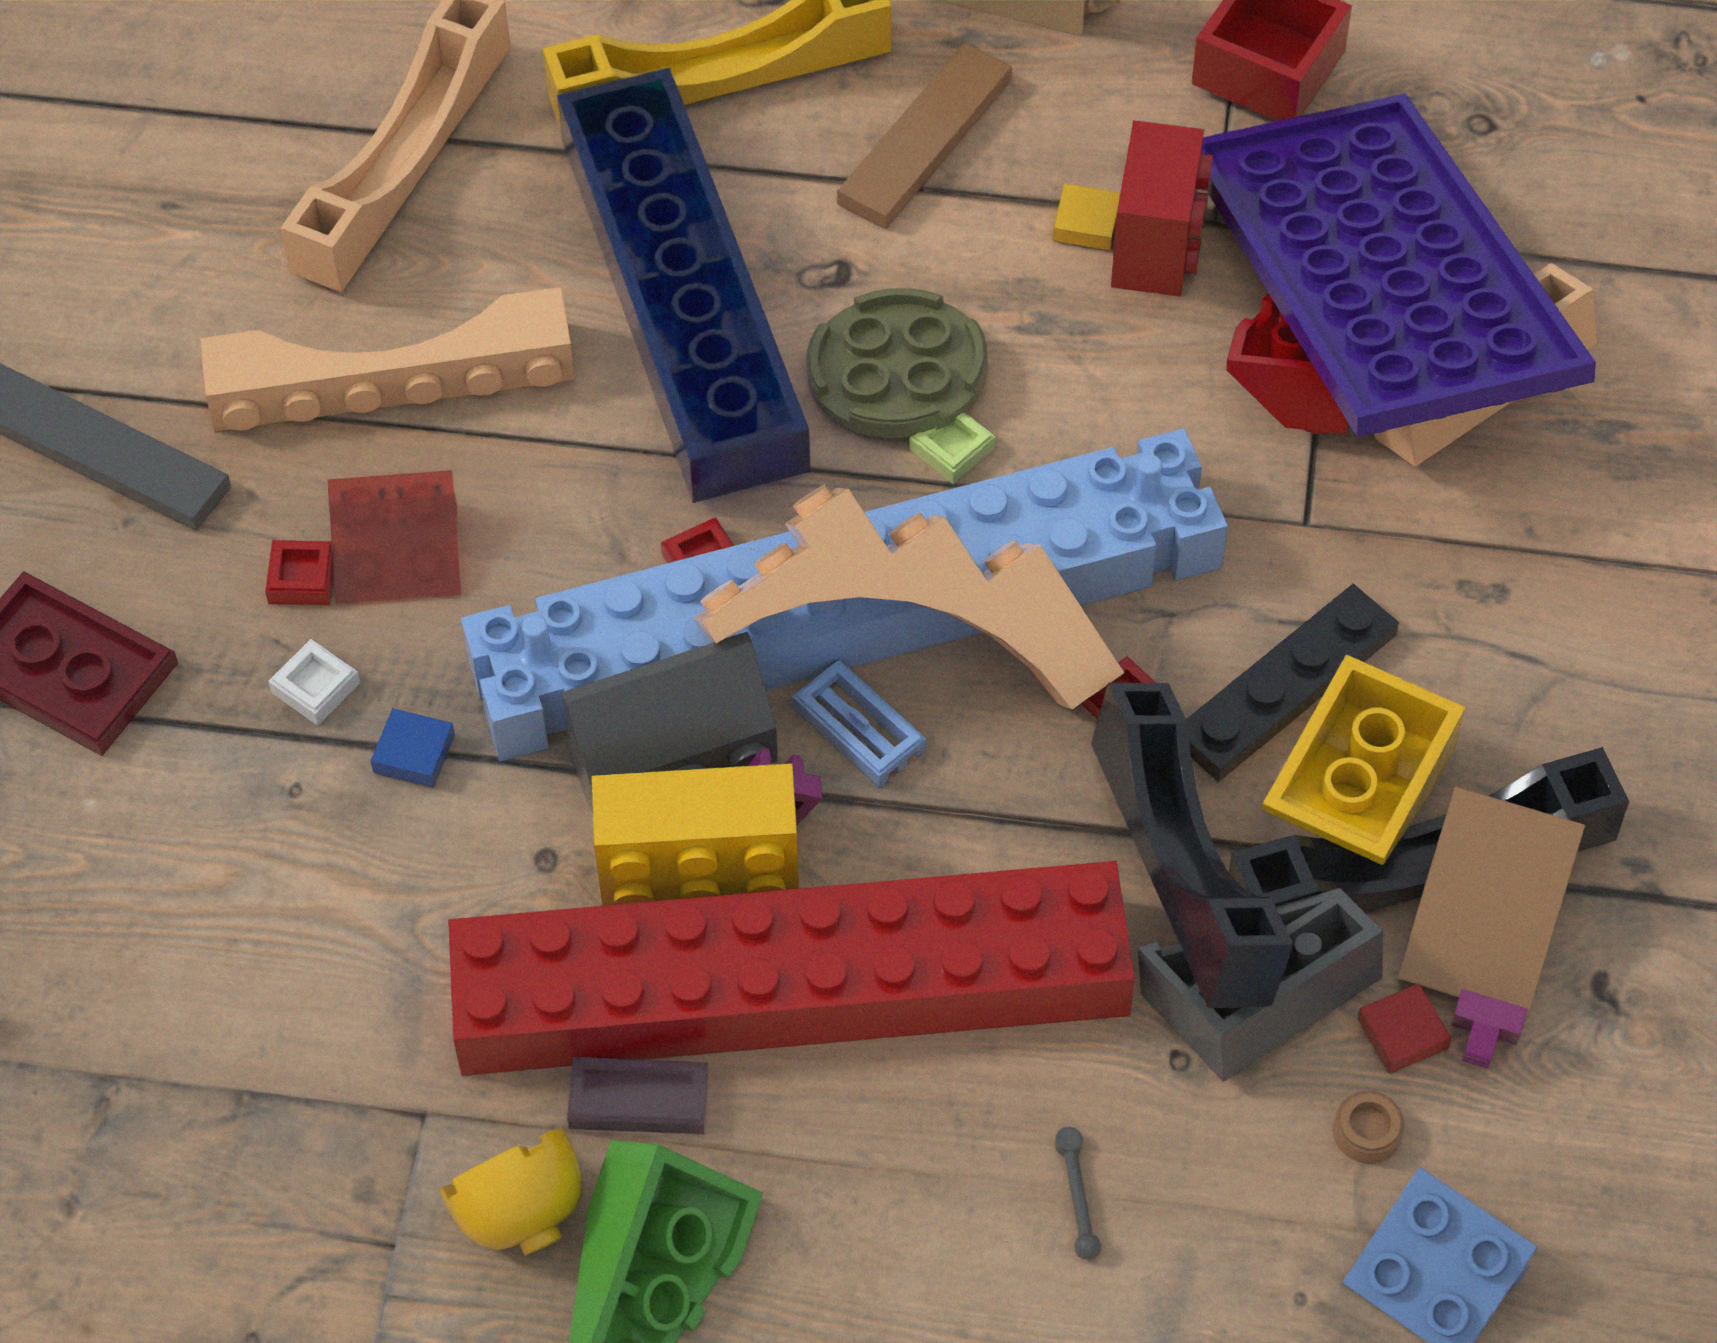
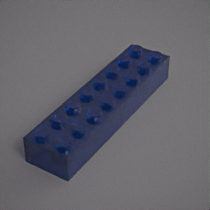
[557,67,811,503]

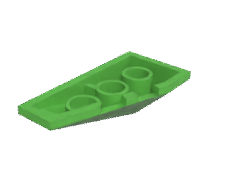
[569,1140,763,1343]

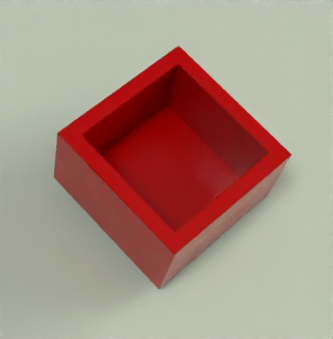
[1191,0,1352,121]
[1111,120,1213,297]

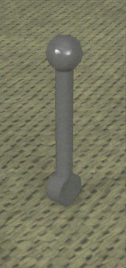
[1055,1127,1102,1261]

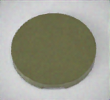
[806,288,988,438]

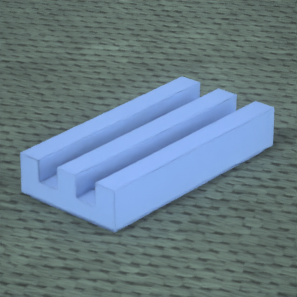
[792,660,926,788]

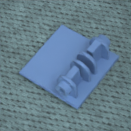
[1342,1167,1538,1343]

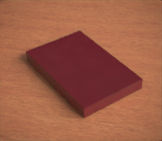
[0,571,178,756]

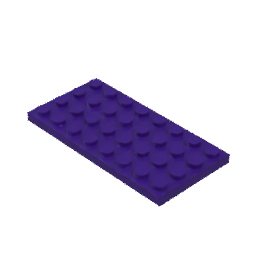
[1202,93,1596,437]

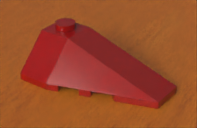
[1226,293,1349,435]

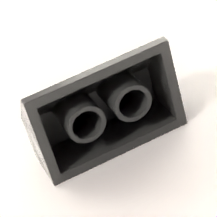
[561,632,778,813]

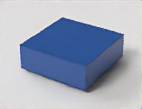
[370,708,455,788]

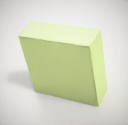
[909,412,996,484]

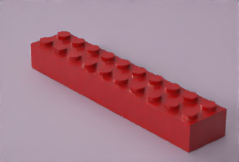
[448,861,1135,1076]

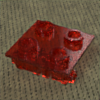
[327,470,461,604]

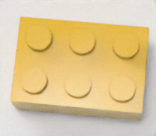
[592,763,799,906]

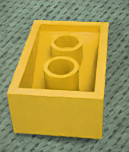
[1262,654,1466,865]

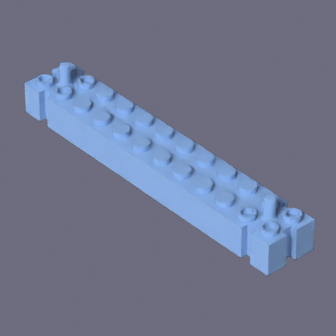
[461,428,1228,762]

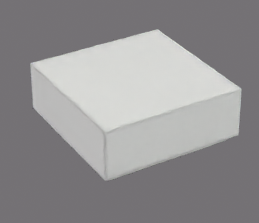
[268,639,360,726]

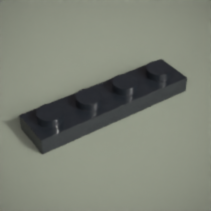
[1186,583,1399,782]

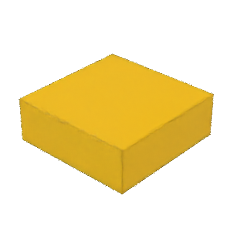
[1053,183,1120,251]

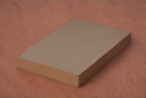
[1397,787,1585,1018]

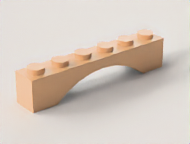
[280,0,511,293]
[200,287,575,432]

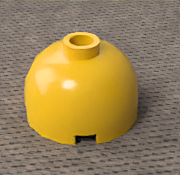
[438,1127,583,1256]

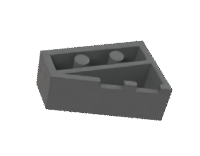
[1138,888,1383,1081]

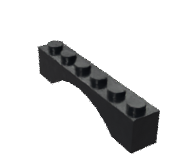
[1091,683,1293,1008]
[1229,747,1629,913]

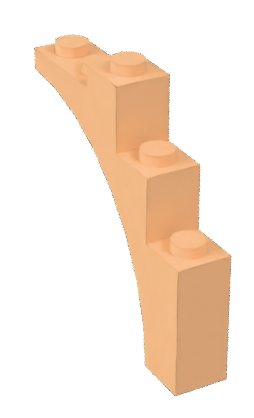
[693,485,1124,709]

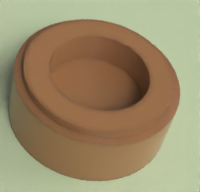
[1333,1091,1404,1164]

